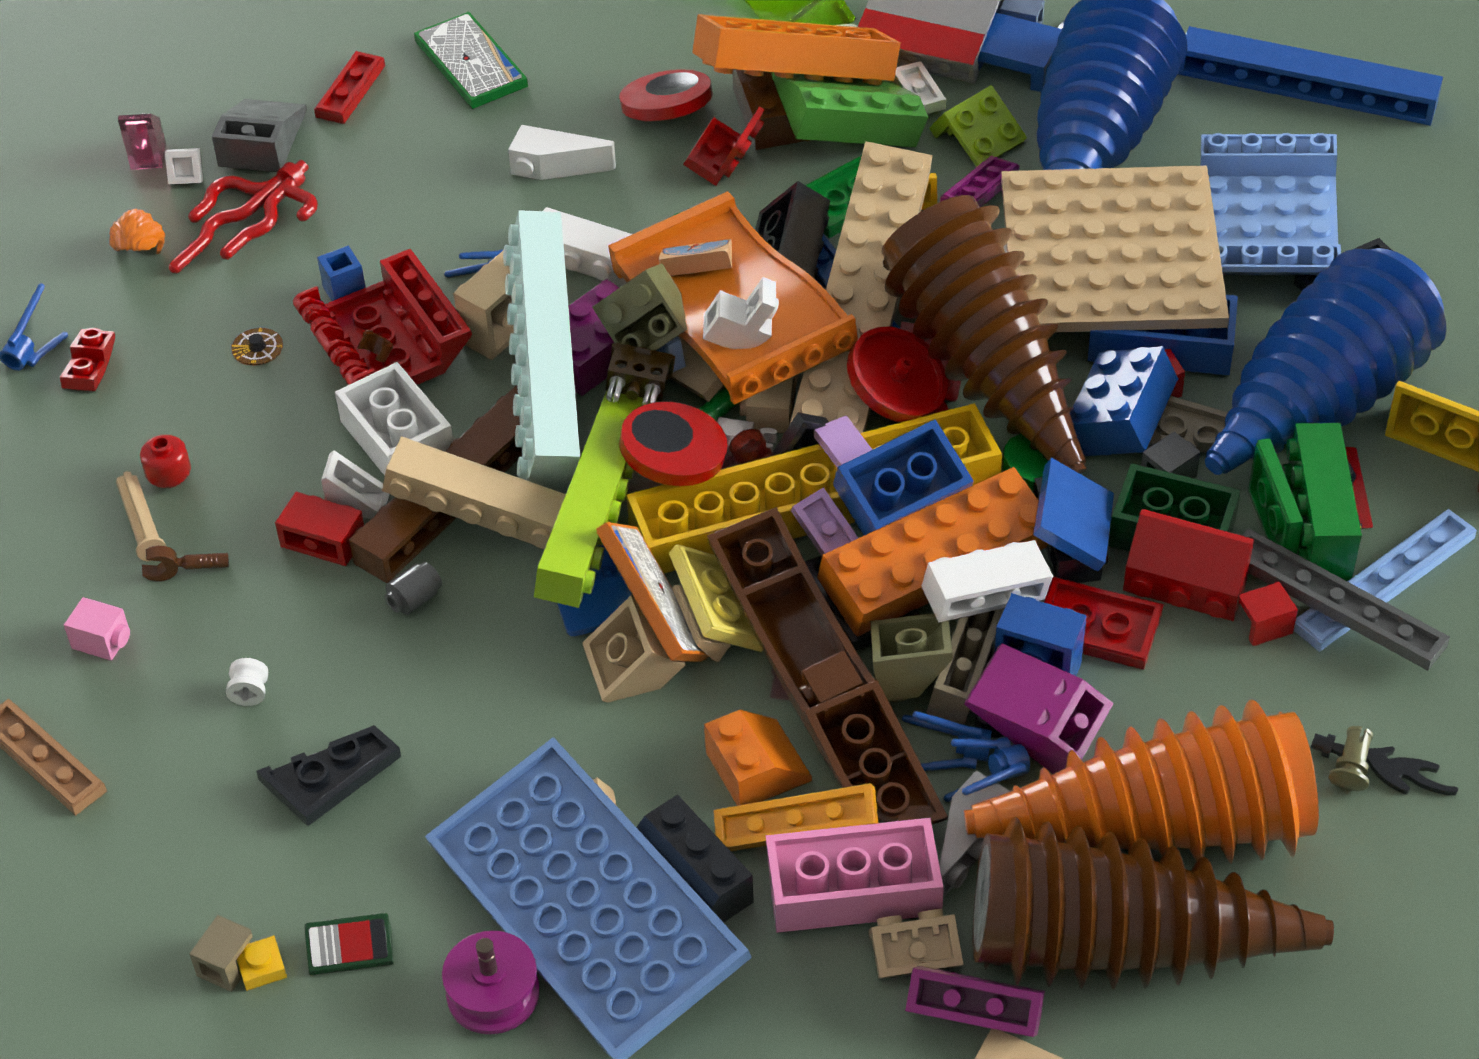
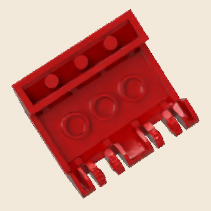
[293,248,472,385]

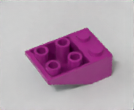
[964,644,1114,774]

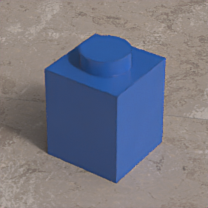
[317,245,366,301]

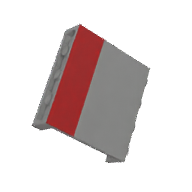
[858,0,1000,84]

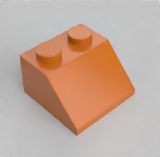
[704,710,812,806]

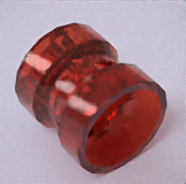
[729,429,772,465]

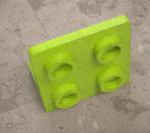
[929,85,1027,167]

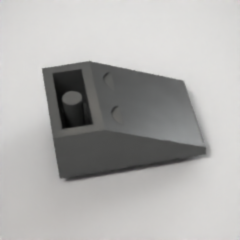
[212,99,307,172]

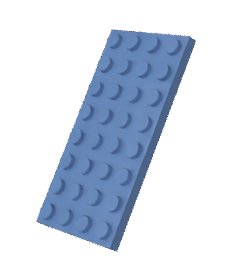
[425,737,752,1059]

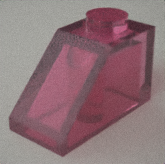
[118,113,166,170]

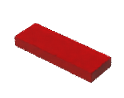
[314,51,385,124]

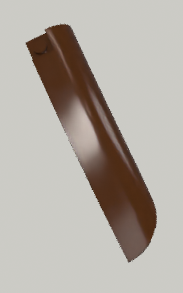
[707,507,948,824]

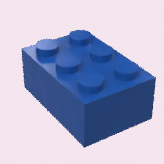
[1070,346,1178,456]
[833,419,974,535]

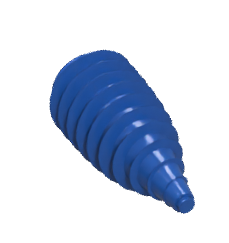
[1037,0,1187,170]
[1205,248,1447,475]

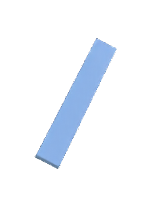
[1294,509,1477,652]

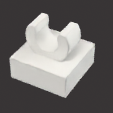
[165,148,203,184]

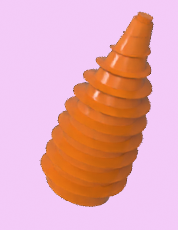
[964,700,1319,864]

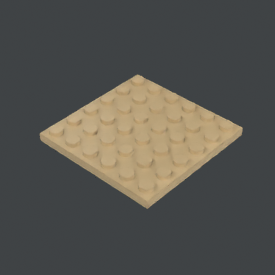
[1001,165,1229,332]

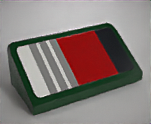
[305,913,394,975]

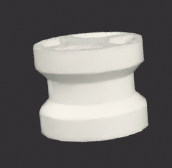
[226,658,269,706]

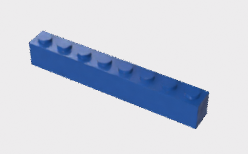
[1178,26,1443,126]

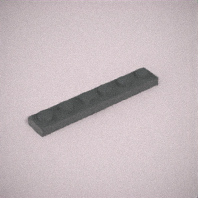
[1241,528,1450,671]

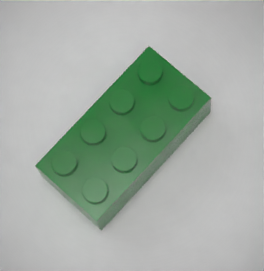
[1282,423,1362,581]

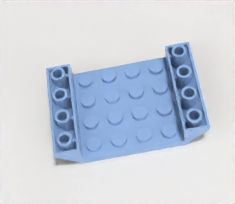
[1200,133,1341,275]

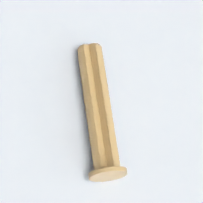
[116,471,166,561]

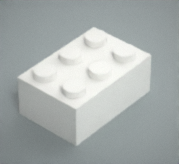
[335,362,453,476]

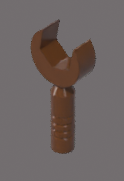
[142,545,229,581]

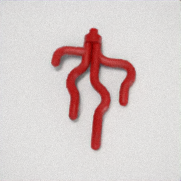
[169,160,318,274]

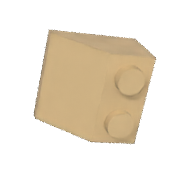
[582,595,685,703]

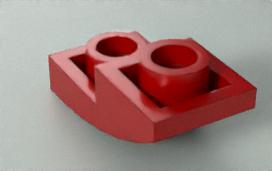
[60,328,116,391]

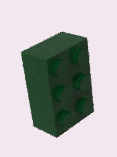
[1108,463,1241,551]

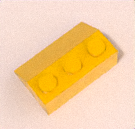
[1385,381,1479,472]

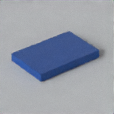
[1033,457,1114,571]

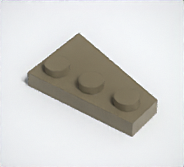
[1147,396,1228,452]

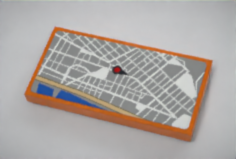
[596,522,709,662]

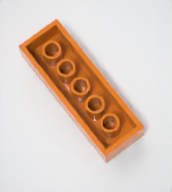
[692,14,901,85]
[817,467,1048,637]

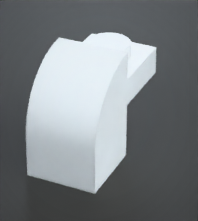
[703,277,779,349]

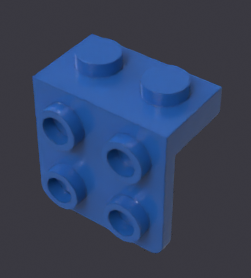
[557,546,633,636]

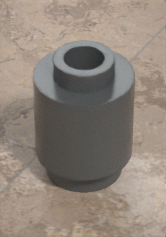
[384,562,442,615]

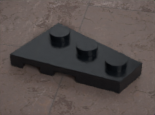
[256,725,401,826]

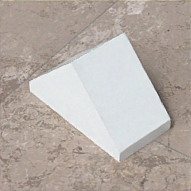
[321,450,390,519]

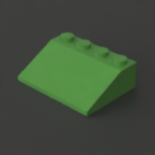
[772,73,928,147]

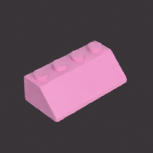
[766,818,943,933]

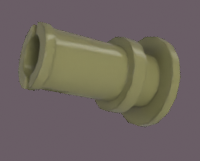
[1328,726,1373,791]

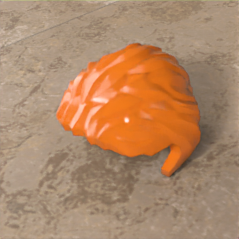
[109,208,165,254]

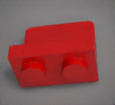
[683,106,765,186]

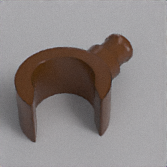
[357,330,394,362]

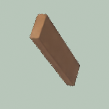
[0,698,107,816]

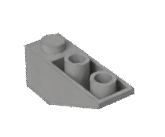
[940,771,1010,898]

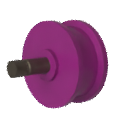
[442,931,540,1034]

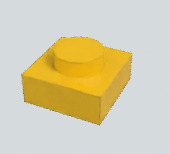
[237,935,287,991]

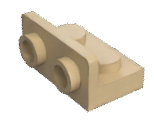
[868,909,964,979]

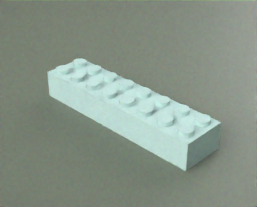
[503,210,580,494]

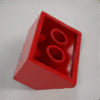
[1123,509,1254,621]

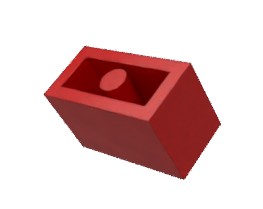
[275,492,364,566]

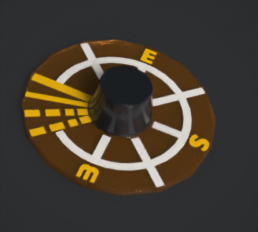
[231,328,283,366]

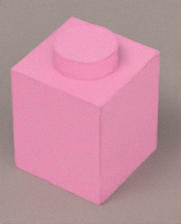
[64,597,130,661]

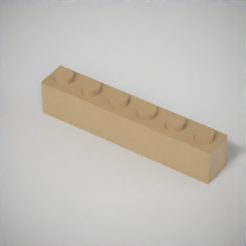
[382,436,566,549]

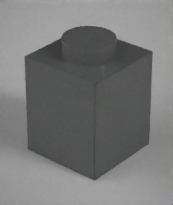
[1141,431,1200,478]

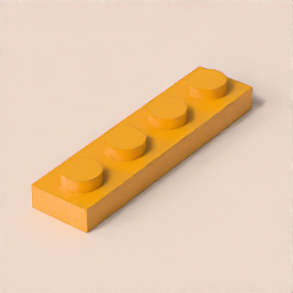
[713,783,879,851]

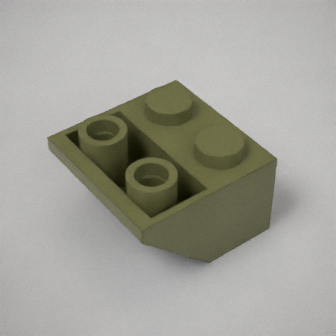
[592,263,687,351]

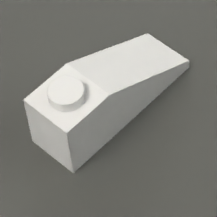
[508,125,616,180]

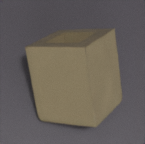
[189,915,253,992]

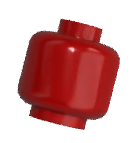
[139,435,191,488]

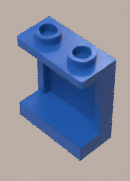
[978,13,1062,92]

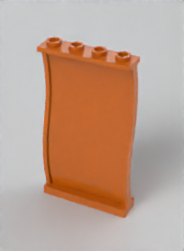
[608,191,858,405]

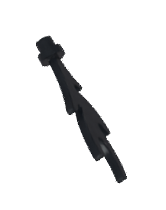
[1310,733,1458,795]

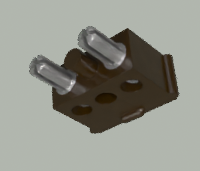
[605,343,675,406]

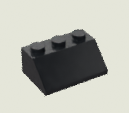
[755,181,830,279]
[636,794,754,923]

